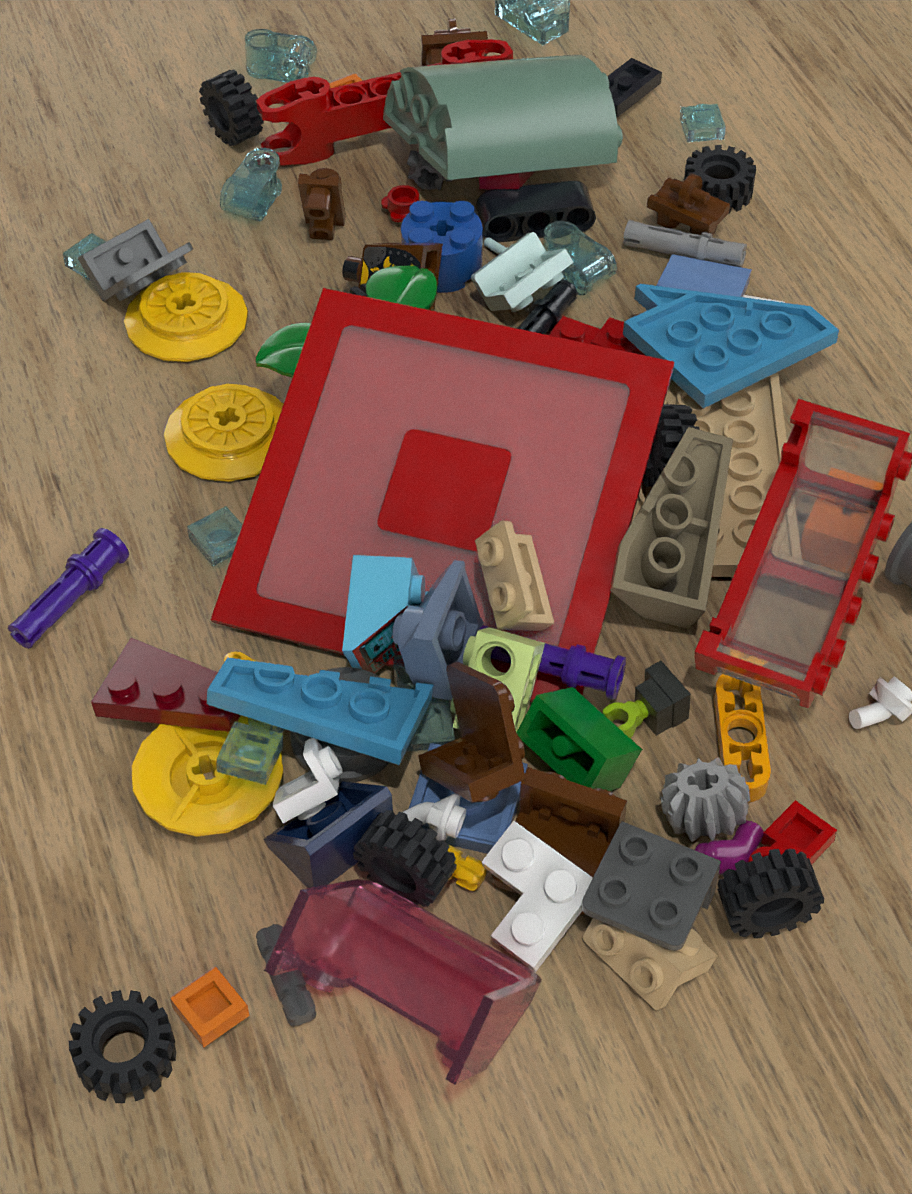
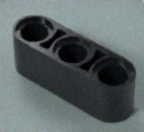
[476,180,596,242]

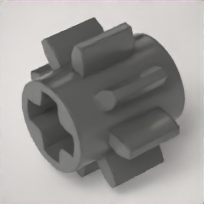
[407,150,452,190]

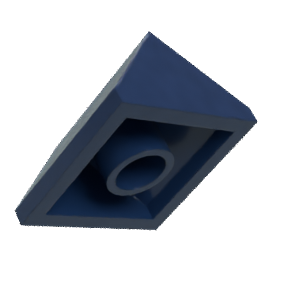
[263,781,393,895]

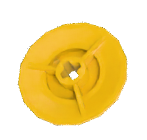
[124,272,248,362]
[164,384,283,482]
[132,715,284,837]

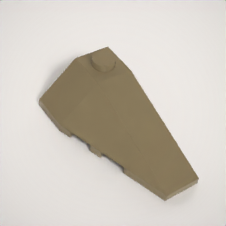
[610,427,733,629]

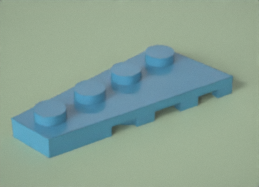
[207,658,434,765]

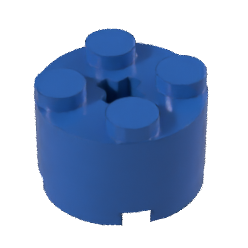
[401,201,483,293]

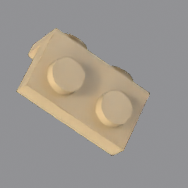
[475,521,554,631]
[583,918,718,1010]

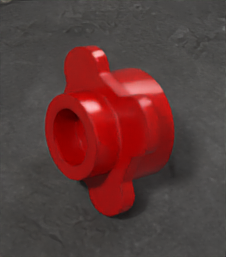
[381,185,419,222]

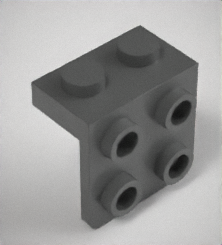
[78,219,193,302]
[582,821,721,951]

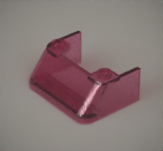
[264,879,542,1085]

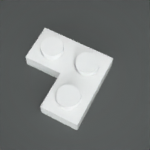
[482,821,593,973]

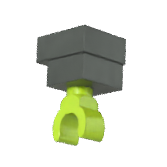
[603,660,691,738]

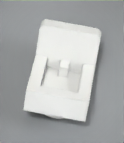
[273,738,343,823]

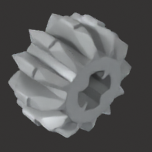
[661,757,750,842]

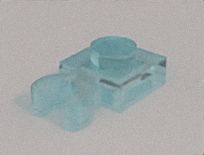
[217,718,284,785]

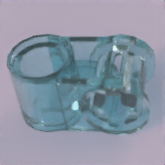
[245,29,318,83]
[220,148,282,222]
[543,221,617,295]

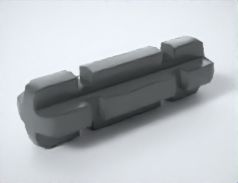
[256,924,316,1026]

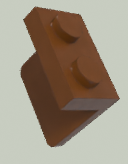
[418,662,526,803]
[492,767,627,916]

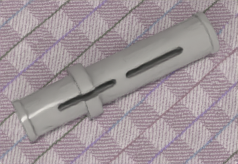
[623,220,747,267]

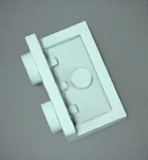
[471,232,573,312]

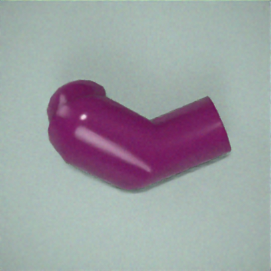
[694,820,764,875]

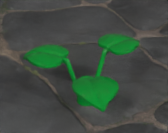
[255,266,437,378]

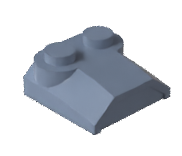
[393,560,484,700]

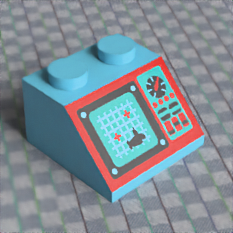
[342,555,428,674]

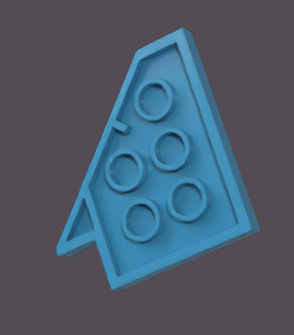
[623,284,839,408]

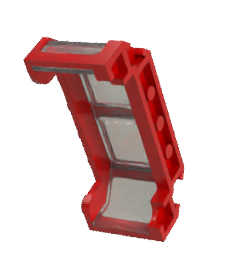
[694,398,912,708]

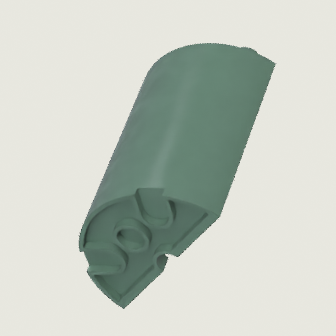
[383,55,623,180]

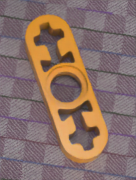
[714,671,771,803]

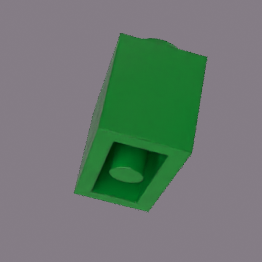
[516,687,643,791]

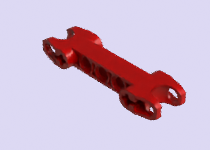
[256,39,513,165]

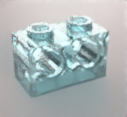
[495,0,570,46]

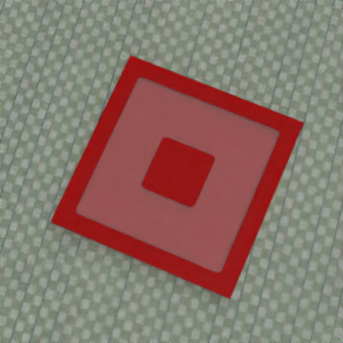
[210,288,674,702]

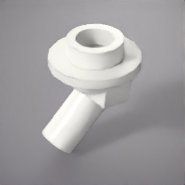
[849,676,912,729]
[403,793,466,841]

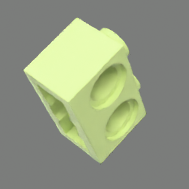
[450,627,545,732]

